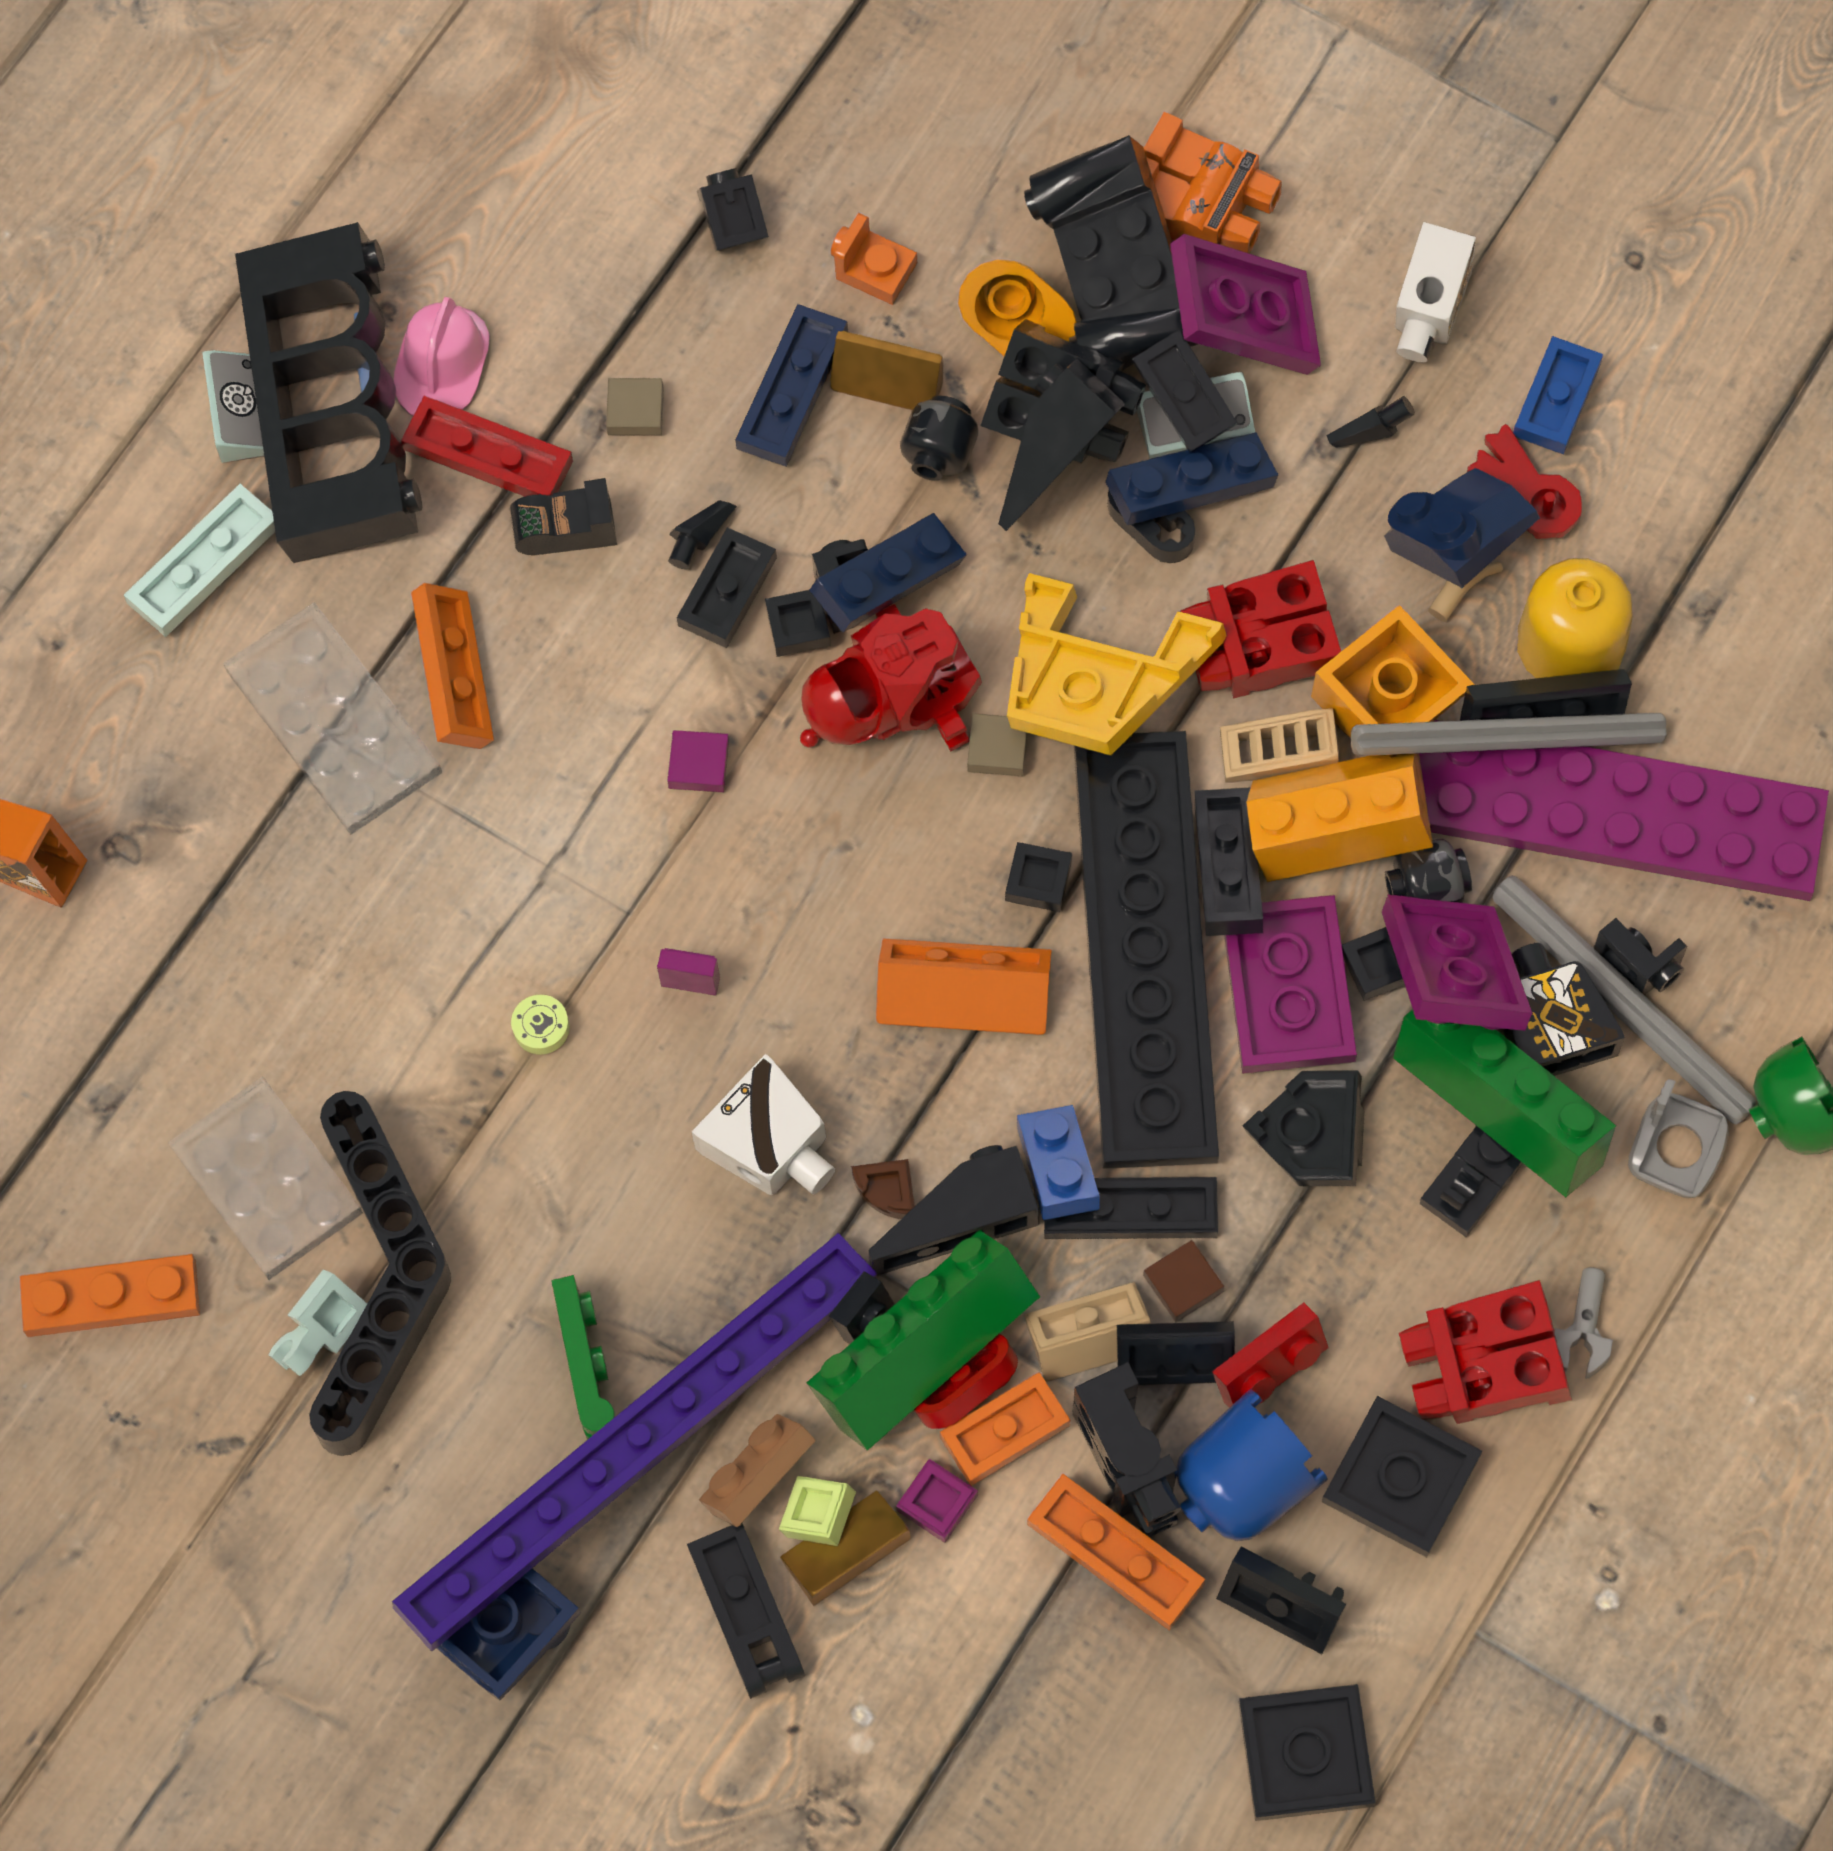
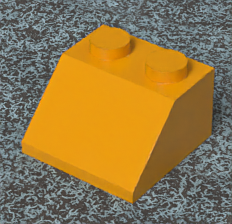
[1311,605,1475,756]

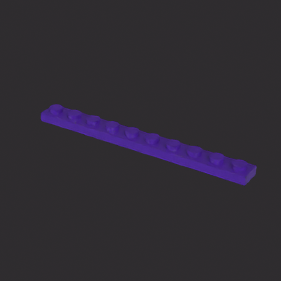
[392,1233,877,1652]

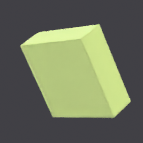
[779,1476,856,1546]

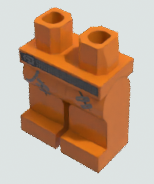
[1144,112,1282,254]

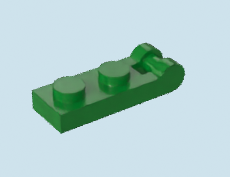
[551,1275,615,1440]

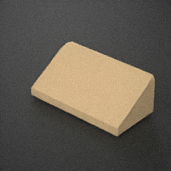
[1024,1282,1151,1381]

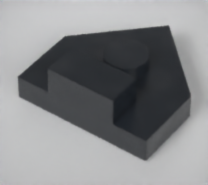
[1242,1070,1365,1186]

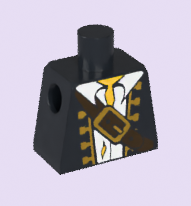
[1503,943,1625,1076]

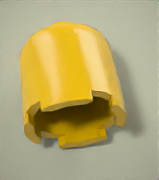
[1517,558,1633,678]

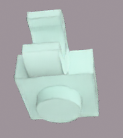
[269,1269,367,1376]

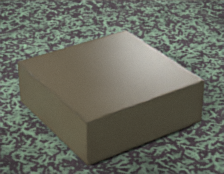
[606,378,663,435]
[967,713,1027,776]

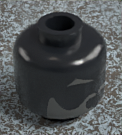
[900,395,979,481]
[1385,839,1472,903]

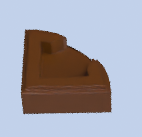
[851,1159,915,1219]

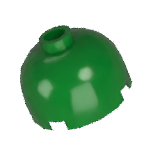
[1749,1036,1833,1155]

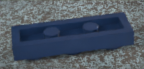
[735,304,848,467]
[1105,432,1278,525]
[809,513,967,632]

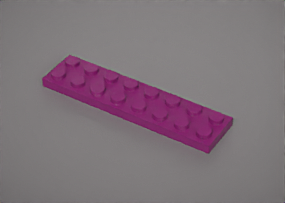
[1419,720,1829,901]

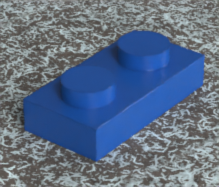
[1513,336,1603,455]
[1017,1105,1100,1220]

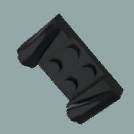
[1024,135,1199,372]

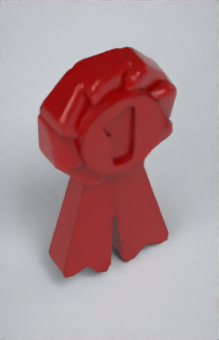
[1467,424,1582,539]

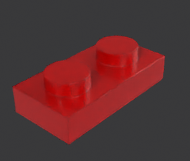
[1212,1302,1329,1408]

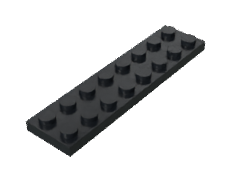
[1074,731,1219,1169]

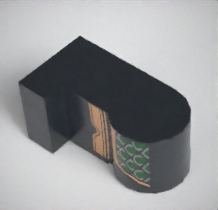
[510,478,618,556]

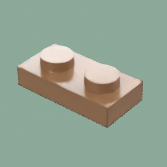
[699,1414,816,1527]

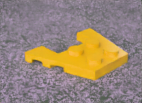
[1007,573,1227,755]

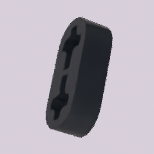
[1107,490,1196,563]

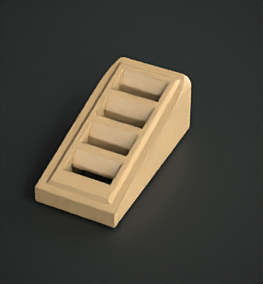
[1220,708,1338,782]

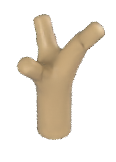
[1428,562,1503,622]

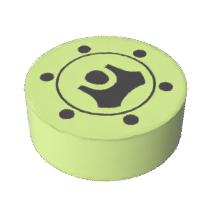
[511,995,570,1055]

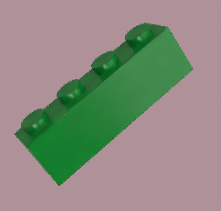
[1393,1010,1616,1198]
[806,1230,1040,1451]

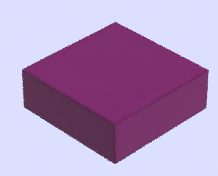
[667,730,729,793]
[657,948,720,996]
[896,1459,978,1543]

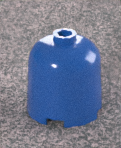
[1176,1389,1328,1541]

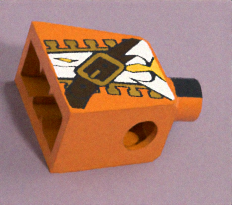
[0,799,87,908]

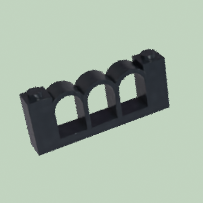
[235,222,422,563]

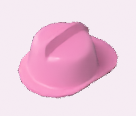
[394,297,490,416]

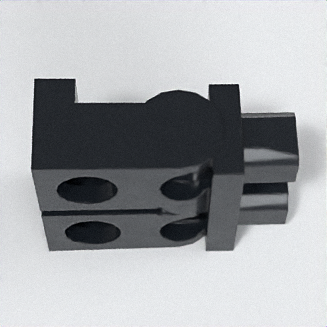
[980,319,1146,464]
[1072,1362,1181,1537]

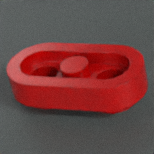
[914,1334,1018,1429]

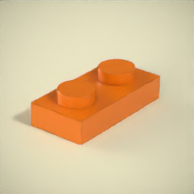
[940,1372,1071,1486]

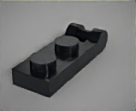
[687,1523,805,1699]

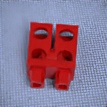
[1180,560,1341,699]
[1399,1280,1572,1424]

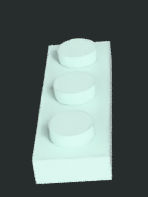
[124,484,275,637]

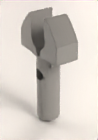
[1554,1267,1613,1379]

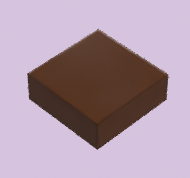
[1143,1240,1224,1323]

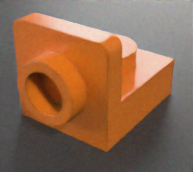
[831,213,918,305]

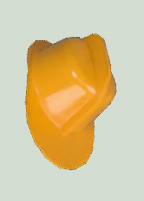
[958,259,1077,356]

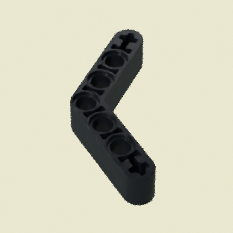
[309,1091,451,1456]

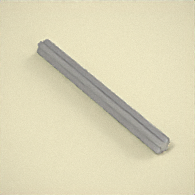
[1351,713,1667,756]
[1493,875,1756,1124]

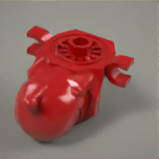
[800,604,982,752]

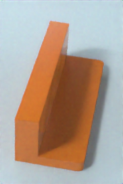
[876,938,1052,1035]

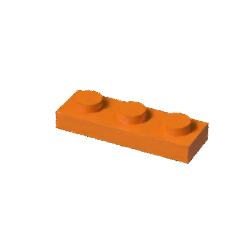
[411,583,494,749]
[20,1254,200,1337]
[1027,1474,1206,1631]

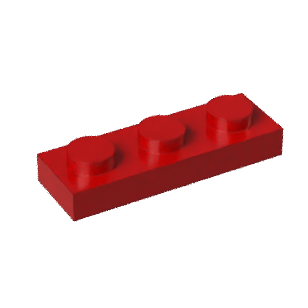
[401,395,573,497]

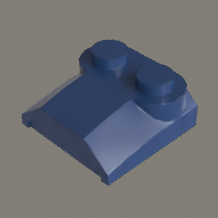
[1384,468,1540,588]
[436,1568,581,1701]

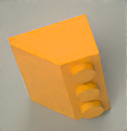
[1246,753,1433,882]

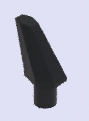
[1326,396,1415,448]
[668,500,737,570]

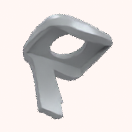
[1628,1079,1729,1198]

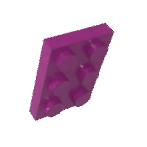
[1170,234,1321,375]
[1381,894,1532,1031]
[1224,895,1357,1074]

